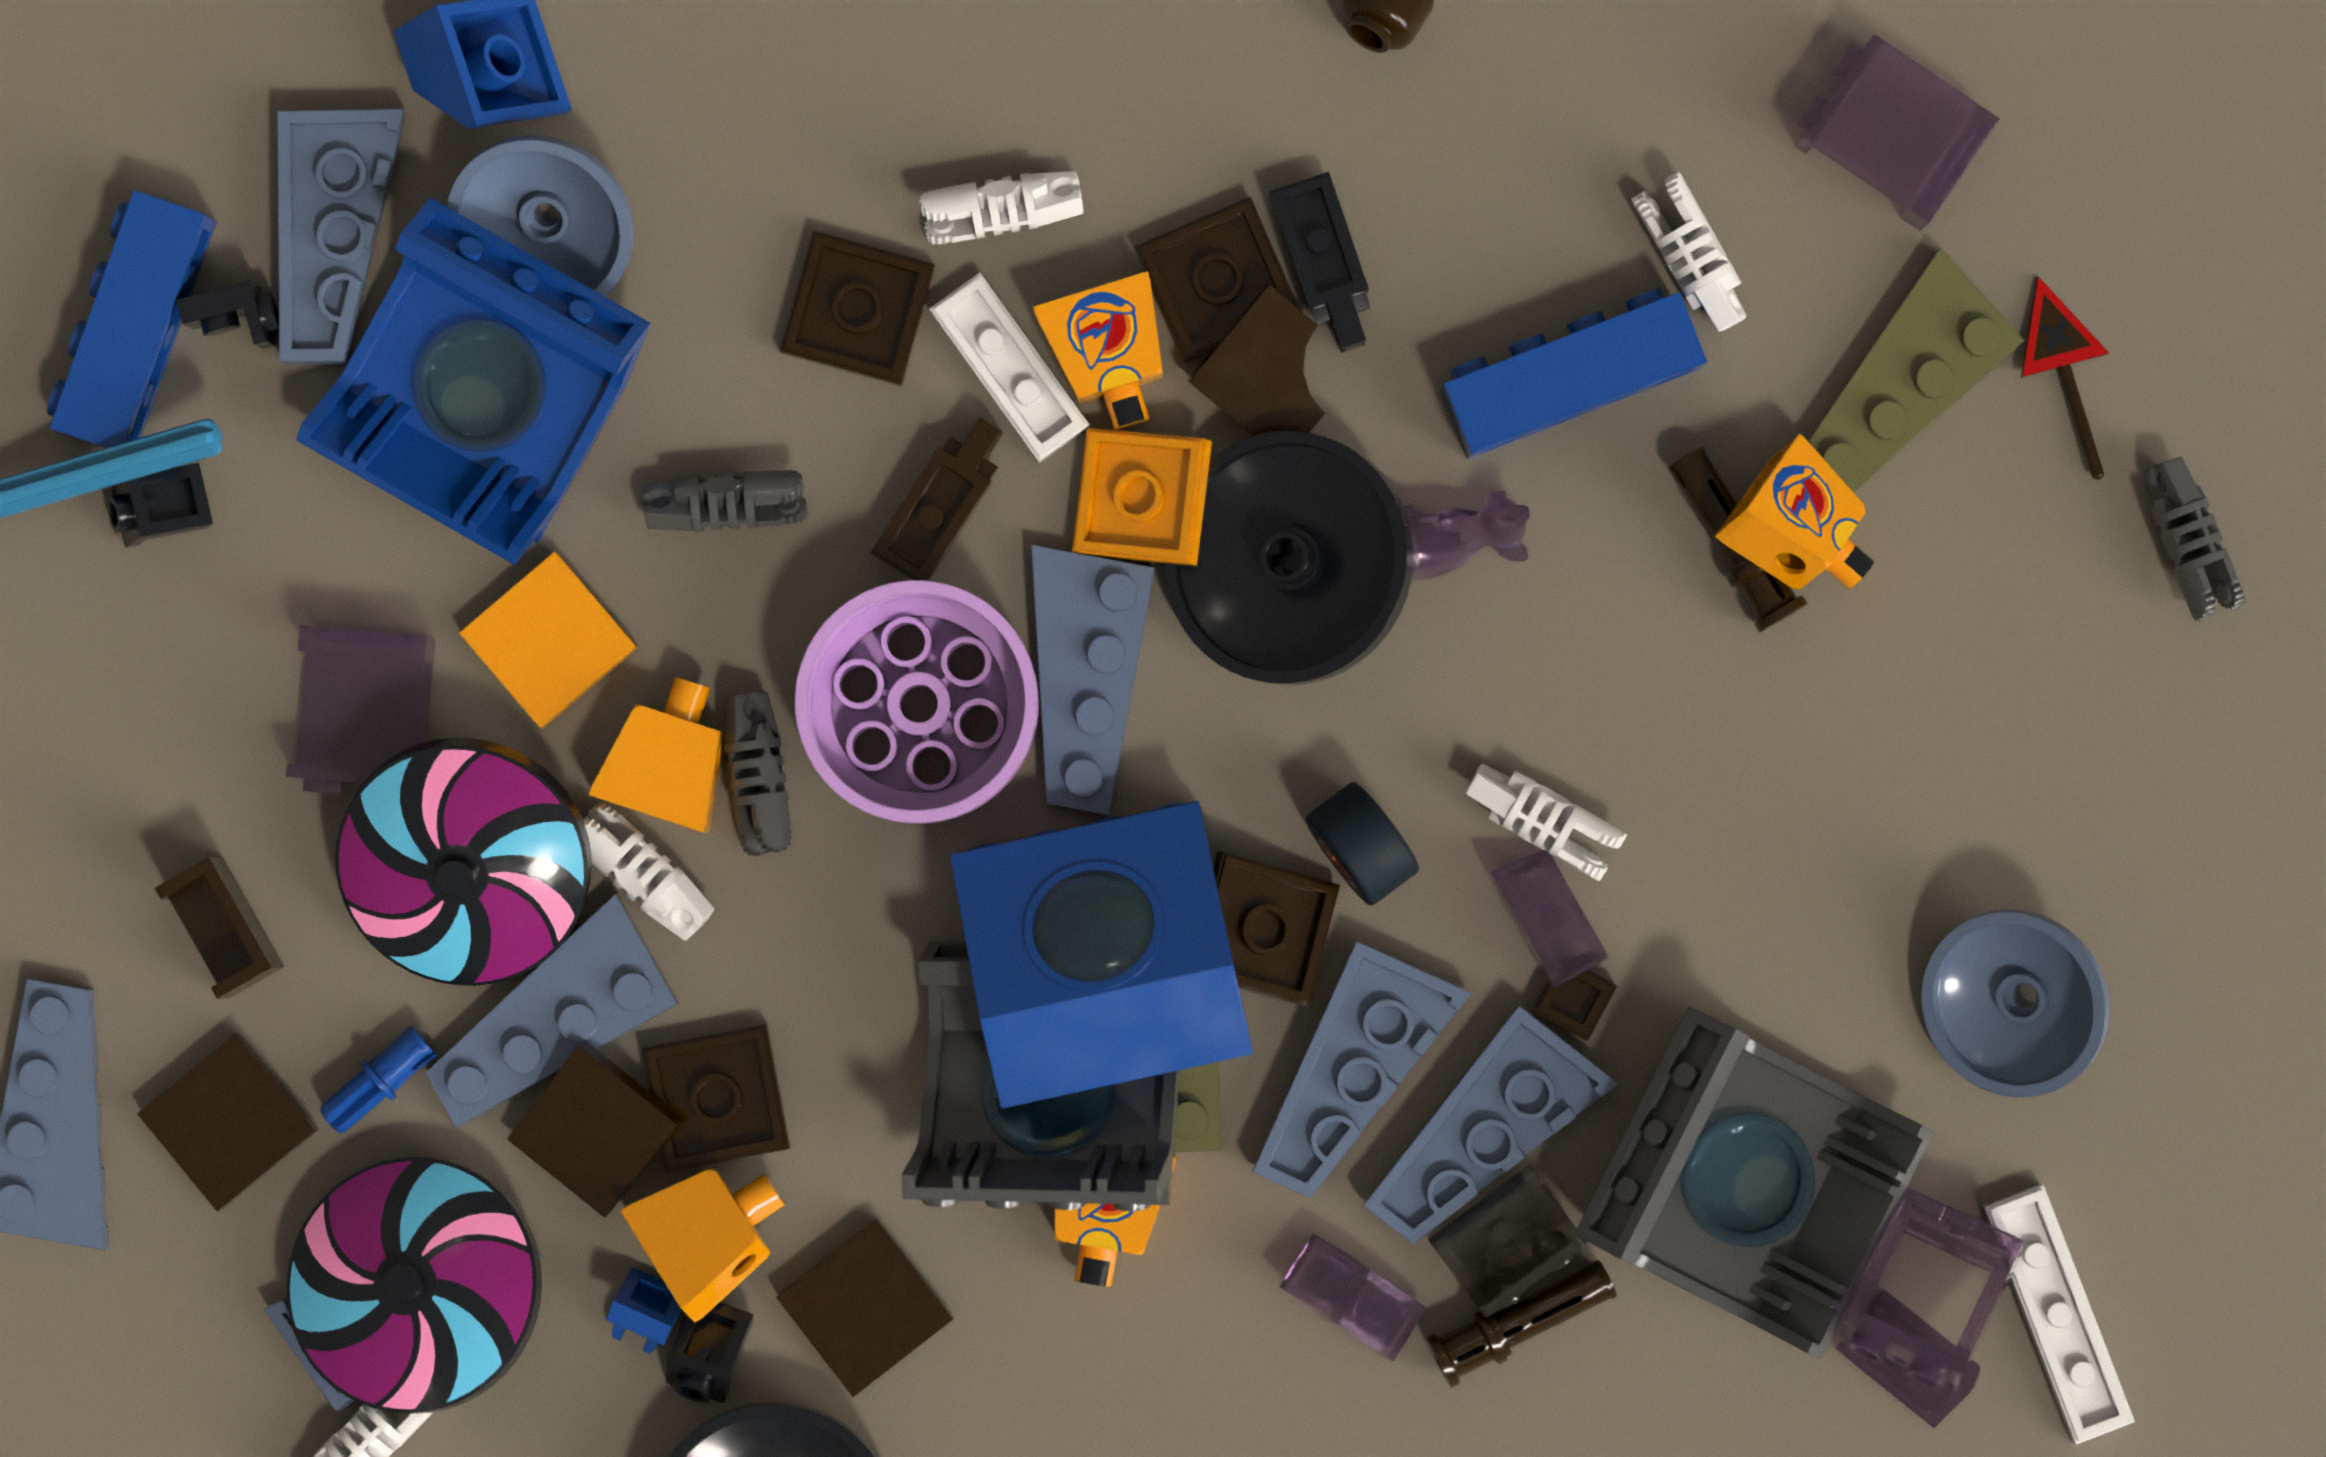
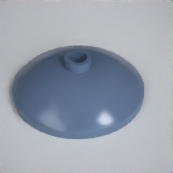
[446,135,634,296]
[1921,909,2110,1097]

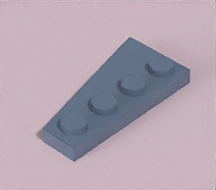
[277,109,407,364]
[1031,545,1155,816]
[425,894,679,1128]
[1252,941,1472,1198]
[0,979,110,1251]
[1363,1005,1619,1245]

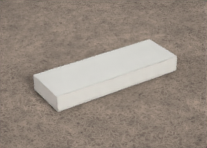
[929,273,1090,463]

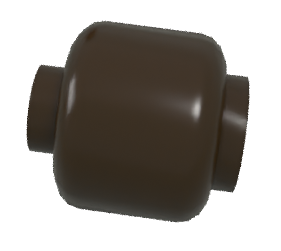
[1341,0,1434,53]

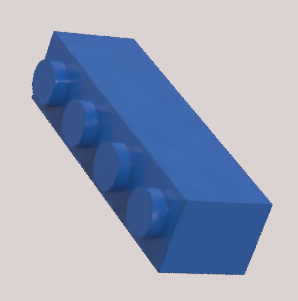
[47,190,217,448]
[1441,288,1707,459]

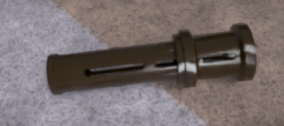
[1668,447,1808,633]
[1426,1260,1617,1388]

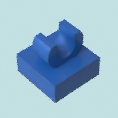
[606,1267,683,1354]

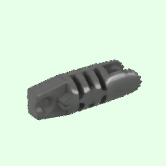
[2144,457,2246,622]
[643,469,808,532]
[724,692,792,856]

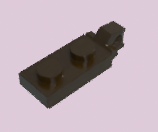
[871,417,1003,581]

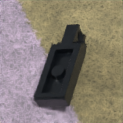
[1269,172,1370,353]

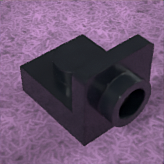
[176,280,279,349]
[107,463,213,547]
[666,1302,754,1403]

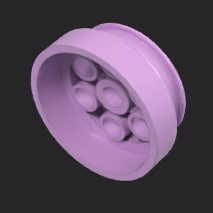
[795,580,1039,824]

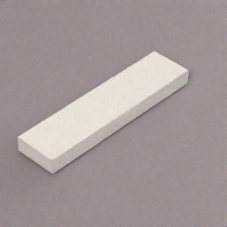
[1981,1184,2135,1445]

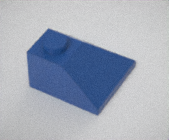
[393,0,572,129]

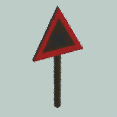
[2021,276,2109,480]

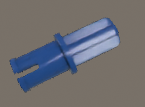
[320,1025,438,1133]

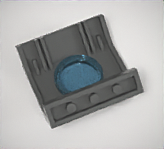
[901,941,1180,1211]
[1574,1006,1934,1359]

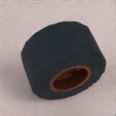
[1305,782,1419,905]

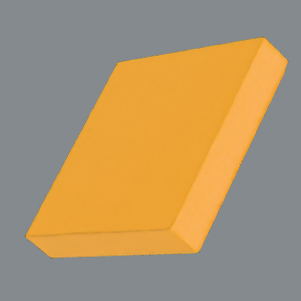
[1072,428,1212,566]
[459,551,638,729]

